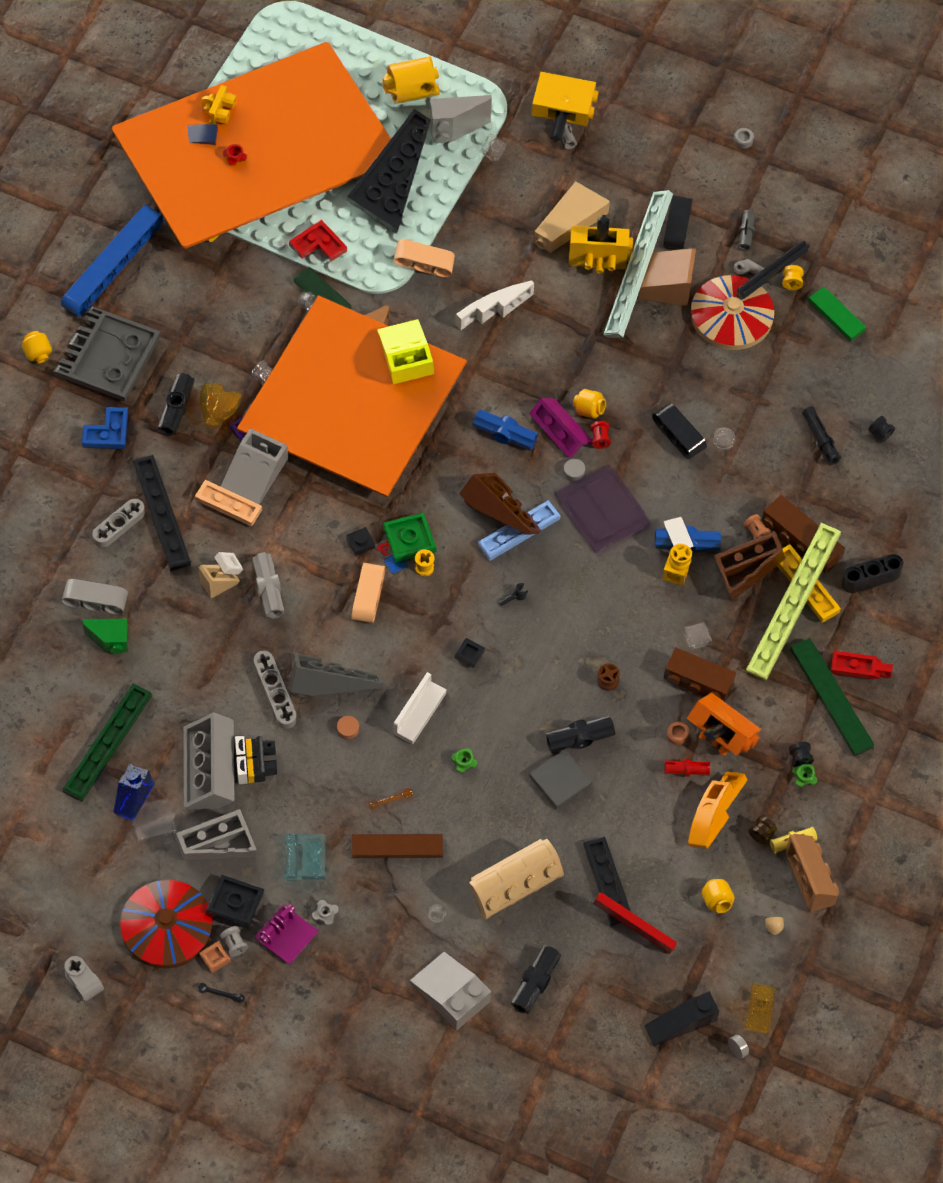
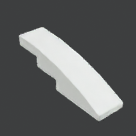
[455,281,534,330]

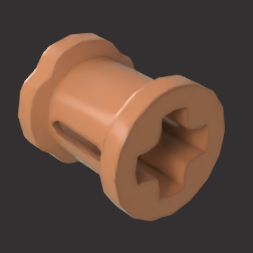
[743,514,771,540]

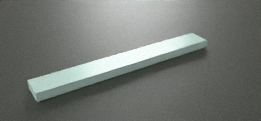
[603,190,673,338]

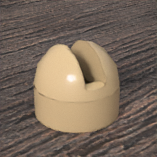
[765,917,784,935]

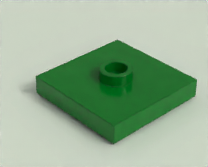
[383,512,437,563]

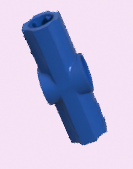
[473,409,538,451]
[655,526,721,553]

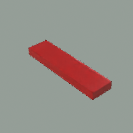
[593,892,677,954]

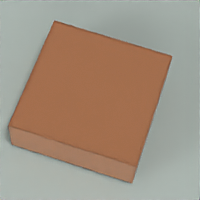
[199,941,231,974]

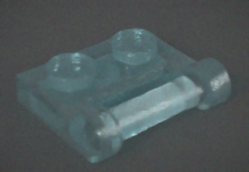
[284,834,325,881]

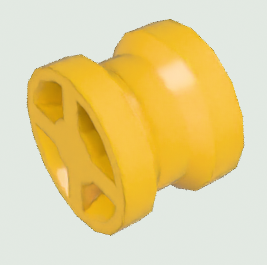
[782,265,804,290]
[669,544,692,571]

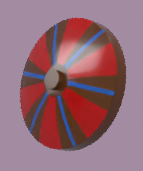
[120,880,213,969]

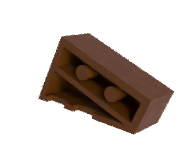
[714,532,786,601]

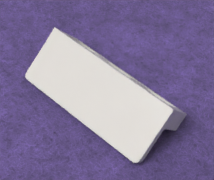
[394,672,446,745]

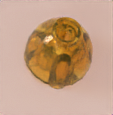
[199,383,243,428]

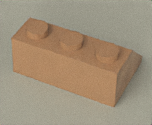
[785,834,839,913]

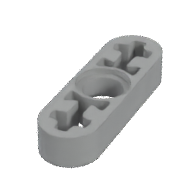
[93,499,145,547]

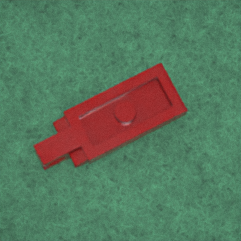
[831,651,893,680]

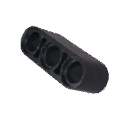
[663,195,693,250]
[652,403,707,459]
[841,554,904,593]

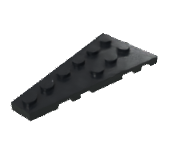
[346,109,431,234]

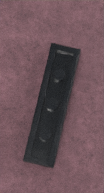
[583,837,631,926]

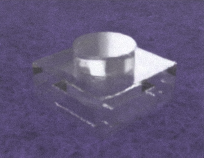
[479,134,507,163]

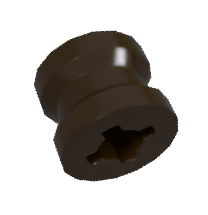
[748,816,777,844]

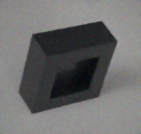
[346,527,375,556]
[455,638,485,668]

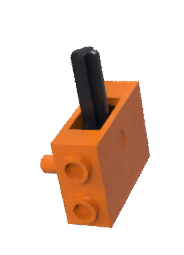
[686,693,761,756]

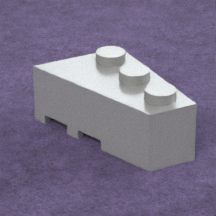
[176,809,257,861]

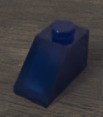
[113,764,155,821]

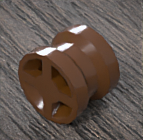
[597,663,620,691]

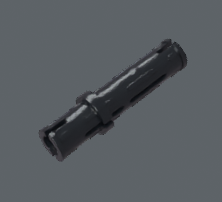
[802,406,841,465]

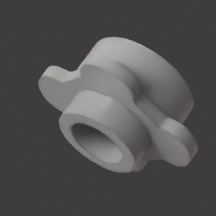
[312,900,339,925]

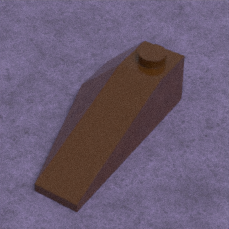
[459,473,541,535]

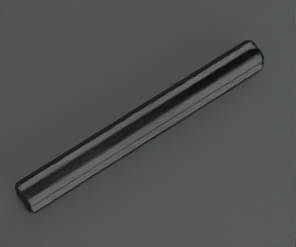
[736,241,810,299]

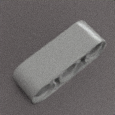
[62,579,128,615]

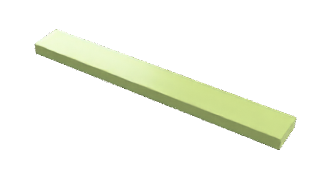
[746,523,841,681]

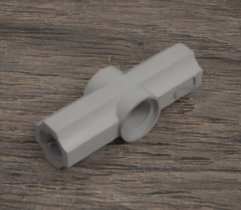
[252,552,284,619]

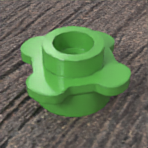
[451,748,477,773]
[793,764,817,787]

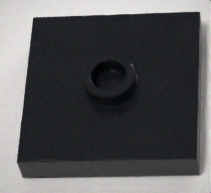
[206,875,264,930]

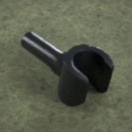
[499,583,528,606]

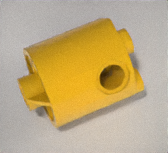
[382,56,440,104]

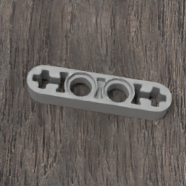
[254,651,297,729]

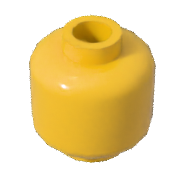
[21,331,52,364]
[573,389,606,418]
[701,879,735,913]

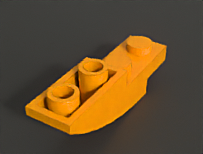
[688,772,748,849]

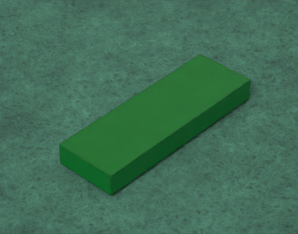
[808,287,866,342]

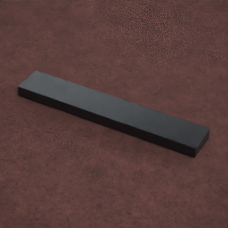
[133,455,191,571]

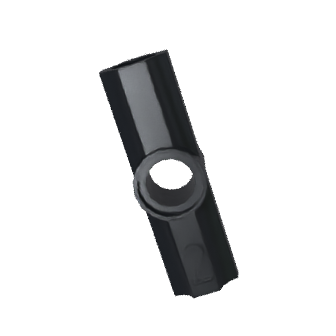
[158,373,195,436]
[546,716,615,753]
[511,946,561,1014]

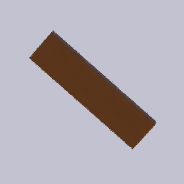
[352,834,443,858]

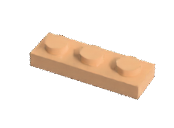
[195,480,262,527]

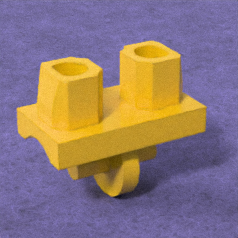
[200,85,236,124]

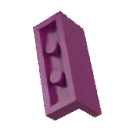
[529,398,592,457]

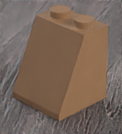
[638,248,696,306]

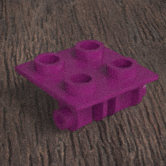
[254,904,319,965]

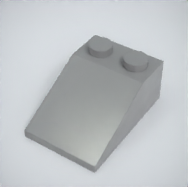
[430,95,492,143]
[410,952,491,1031]

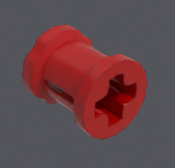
[590,421,611,449]

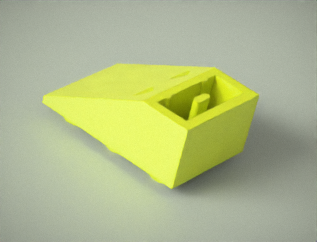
[377,319,434,384]

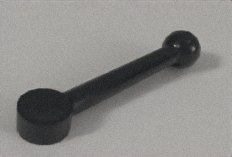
[198,983,245,1003]

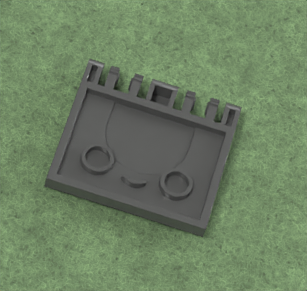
[52,306,161,402]

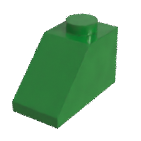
[83,618,128,654]

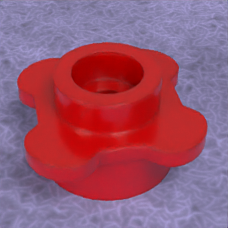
[223,144,247,165]

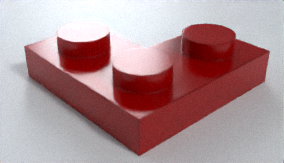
[289,220,347,262]

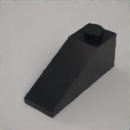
[644,991,720,1046]

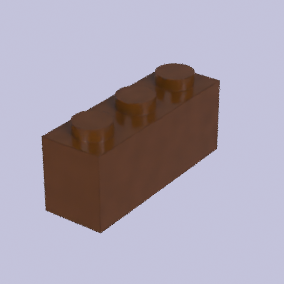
[663,647,736,702]

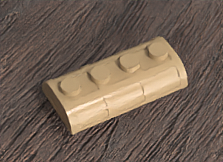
[469,839,564,920]

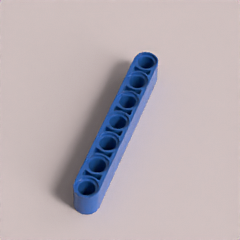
[61,205,164,317]

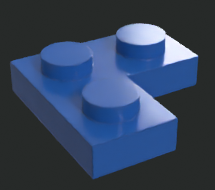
[82,407,128,449]

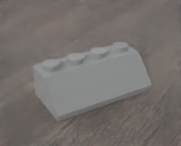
[184,712,235,809]

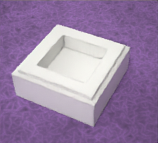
[215,552,243,574]

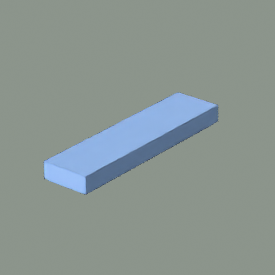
[477,500,560,561]

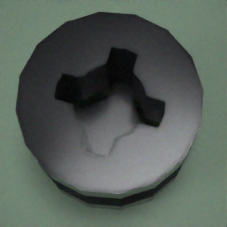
[868,416,895,443]
[789,742,814,767]

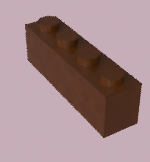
[761,495,845,574]

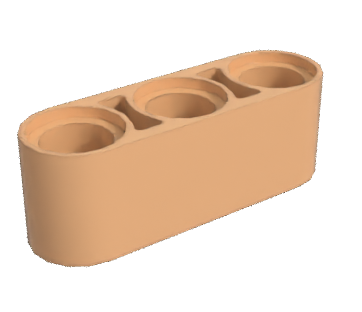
[394,240,455,277]
[352,563,385,623]

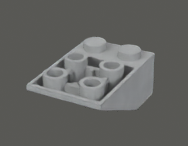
[221,428,288,505]

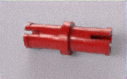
[664,759,710,777]

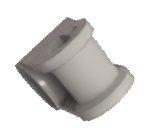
[65,956,104,1003]

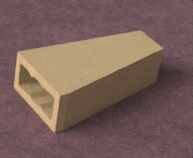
[534,182,610,253]

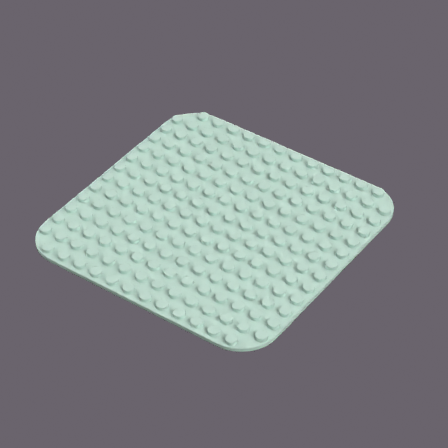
[207,1,507,294]

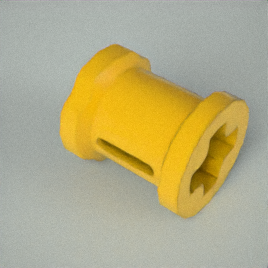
[415,549,435,576]

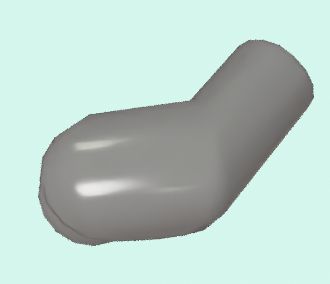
[734,259,764,275]

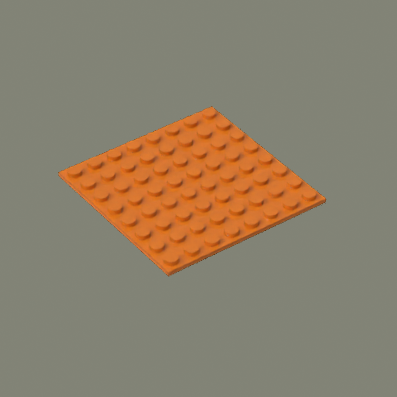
[237,295,467,498]

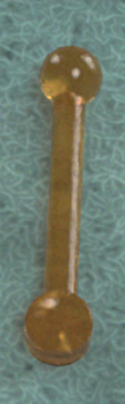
[368,788,413,810]

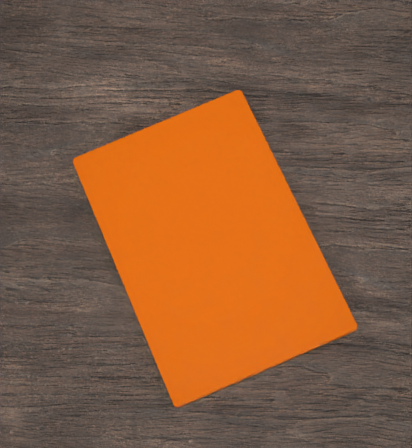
[112,42,391,249]

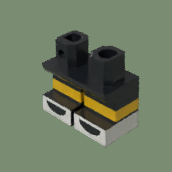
[235,735,277,784]

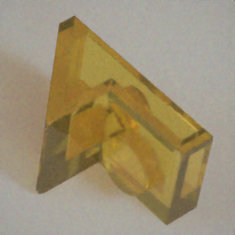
[745,983,775,1033]

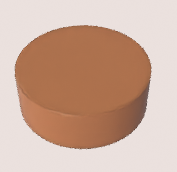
[337,716,359,739]
[667,722,690,745]

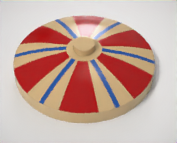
[691,275,774,350]

